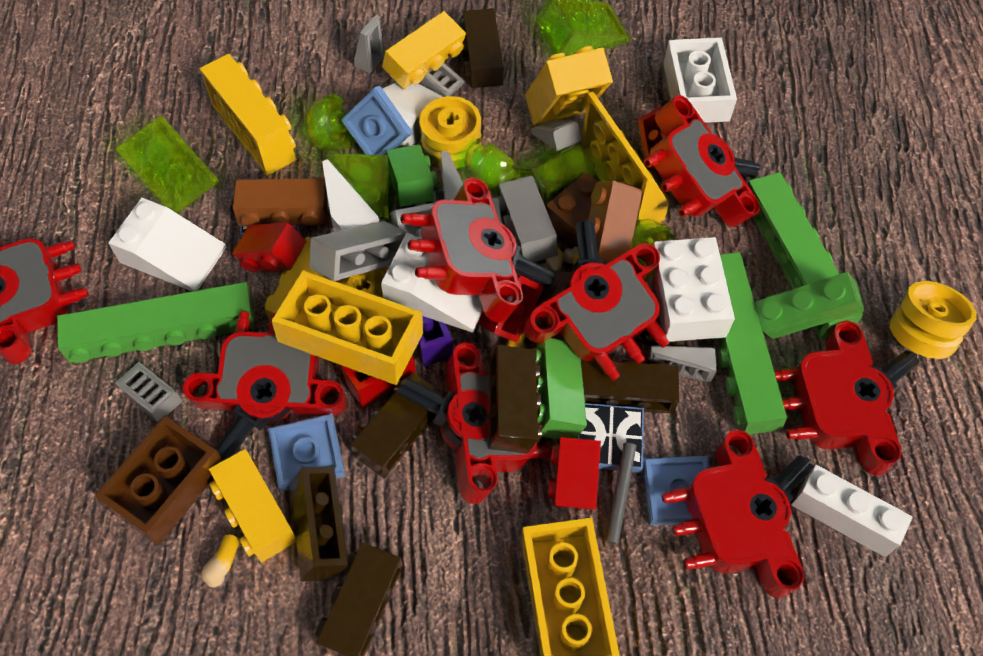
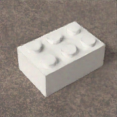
[663,37,737,123]
[651,237,735,342]

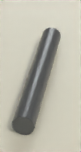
[605,443,636,545]

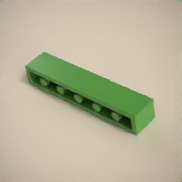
[747,172,863,340]
[714,252,787,435]
[57,282,256,363]

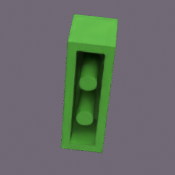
[755,271,865,339]
[533,338,587,439]

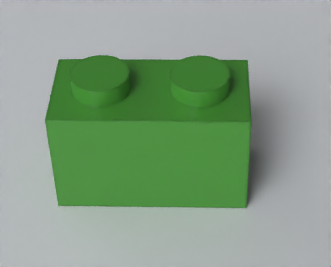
[387,145,438,207]

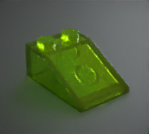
[535,0,631,56]
[115,115,219,214]

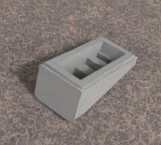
[354,15,384,73]
[420,63,465,97]
[531,119,582,151]
[441,151,463,200]
[647,346,716,382]
[114,362,182,423]

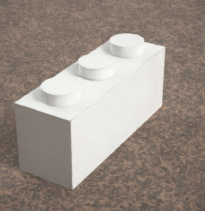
[792,465,912,557]

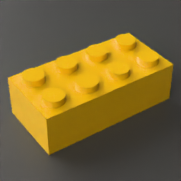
[525,46,613,126]
[199,54,296,176]
[272,270,423,385]
[521,518,620,656]

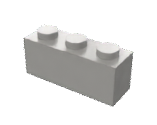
[496,176,558,262]
[309,221,409,281]

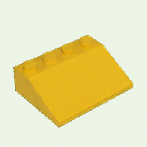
[580,92,669,232]

